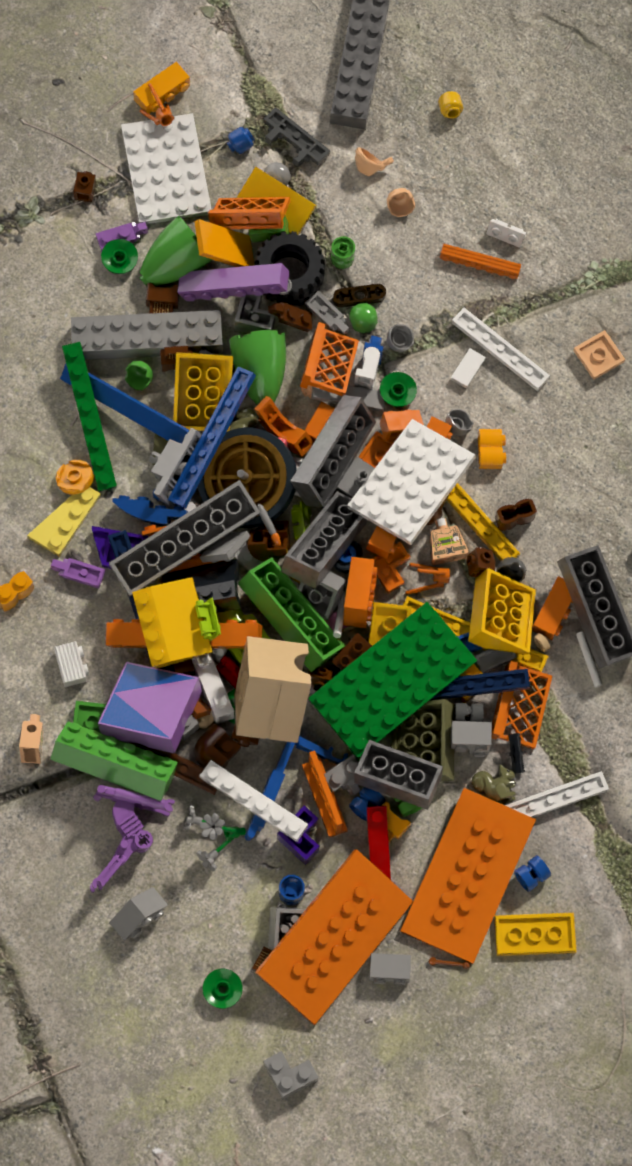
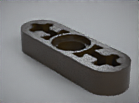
[333,284,386,308]

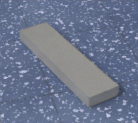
[311,379,385,411]

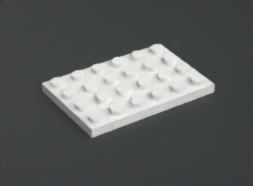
[121,113,212,225]
[347,419,476,545]

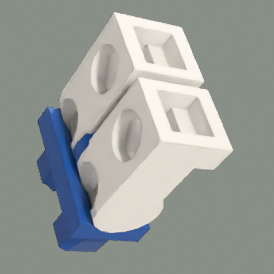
[354,336,384,390]

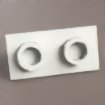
[486,218,526,248]

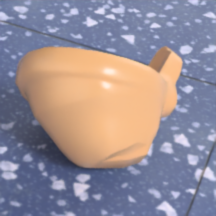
[355,147,394,176]

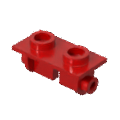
[216,655,240,689]

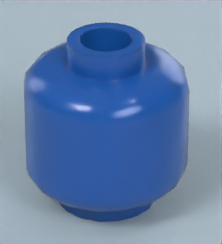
[227,127,255,154]

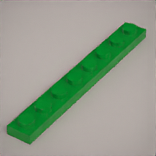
[62,342,117,492]

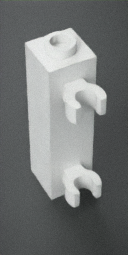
[192,653,234,724]

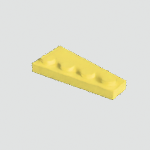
[27,487,101,557]

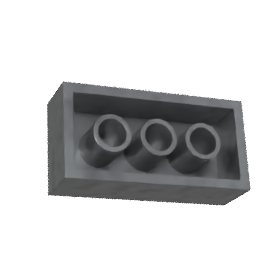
[354,740,443,810]

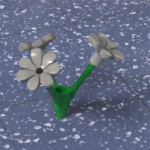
[183,805,246,871]

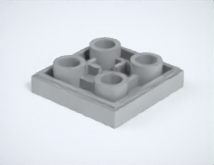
[200,531,250,563]

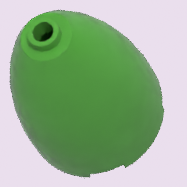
[139,216,212,286]
[229,330,286,405]

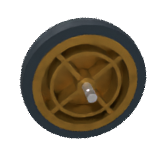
[198,427,297,528]

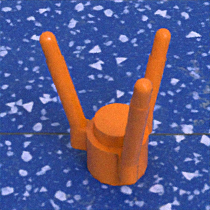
[139,83,174,126]
[405,563,450,595]

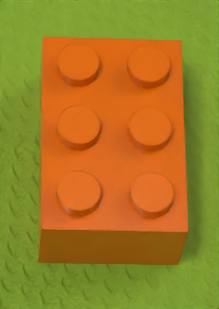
[343,557,378,628]

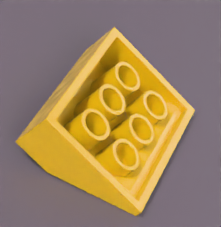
[173,352,233,432]
[468,568,536,654]
[132,577,213,668]

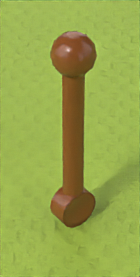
[429,957,470,969]

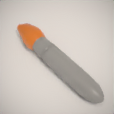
[257,504,281,546]

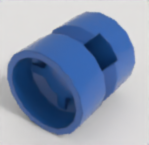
[349,787,386,821]
[514,855,552,892]
[279,875,305,906]

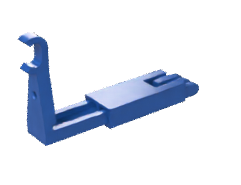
[245,736,348,841]

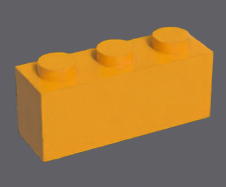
[133,61,190,114]

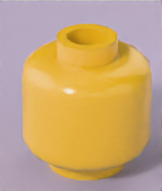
[438,91,464,119]

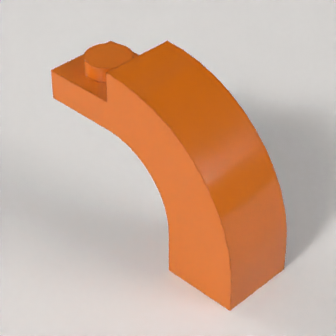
[254,396,314,457]

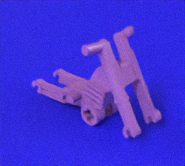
[90,785,175,893]

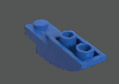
[112,495,188,526]

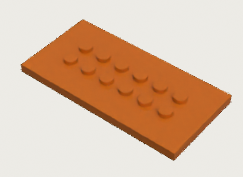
[400,788,536,964]
[255,849,413,1025]

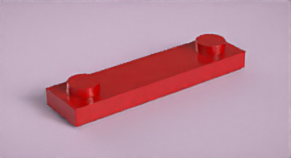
[366,806,391,880]

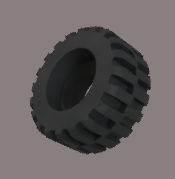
[254,231,325,306]

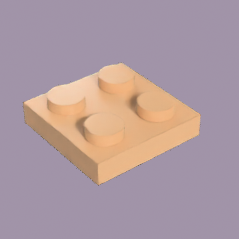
[573,330,625,380]

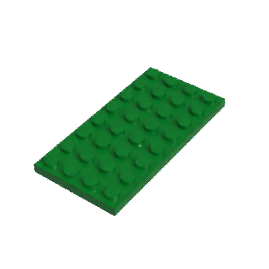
[308,602,477,759]

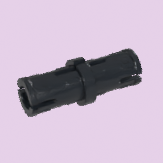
[508,733,525,774]

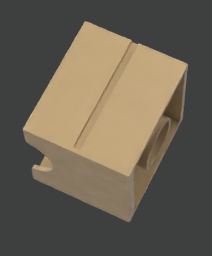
[234,636,311,743]

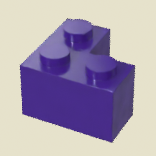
[277,806,320,865]

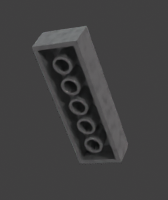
[290,395,376,508]
[281,491,367,589]
[557,545,632,669]

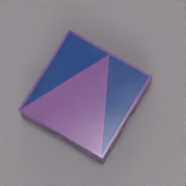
[98,662,202,753]

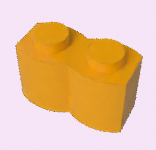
[478,429,506,469]
[0,571,34,612]

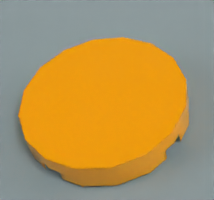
[55,460,94,495]

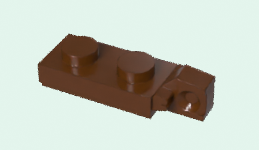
[268,302,312,332]

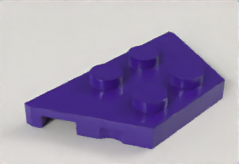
[92,526,148,569]

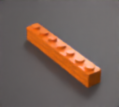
[440,244,521,279]

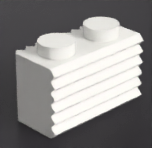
[54,641,89,688]

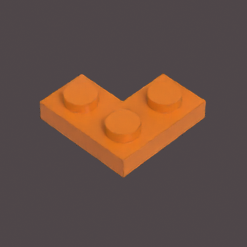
[372,542,411,594]

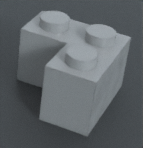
[235,295,275,334]
[451,721,492,758]
[109,887,168,941]
[268,907,306,949]
[263,1051,319,1100]

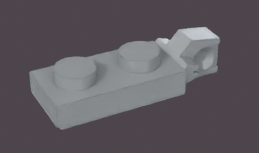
[304,291,349,336]

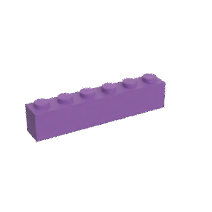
[177,263,289,301]

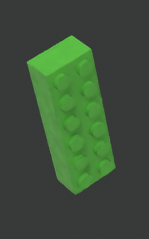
[237,557,345,672]
[50,721,178,801]

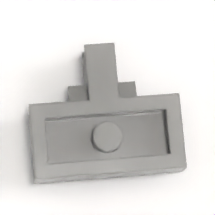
[324,754,361,796]

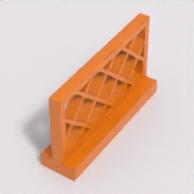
[208,197,291,229]
[300,322,359,396]
[492,661,552,749]
[302,750,348,838]

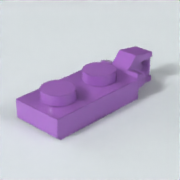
[95,222,148,252]
[51,558,105,589]

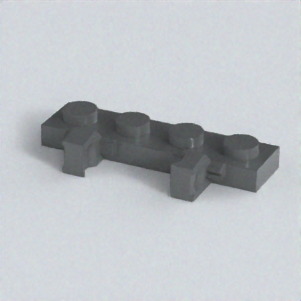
[263,107,330,167]

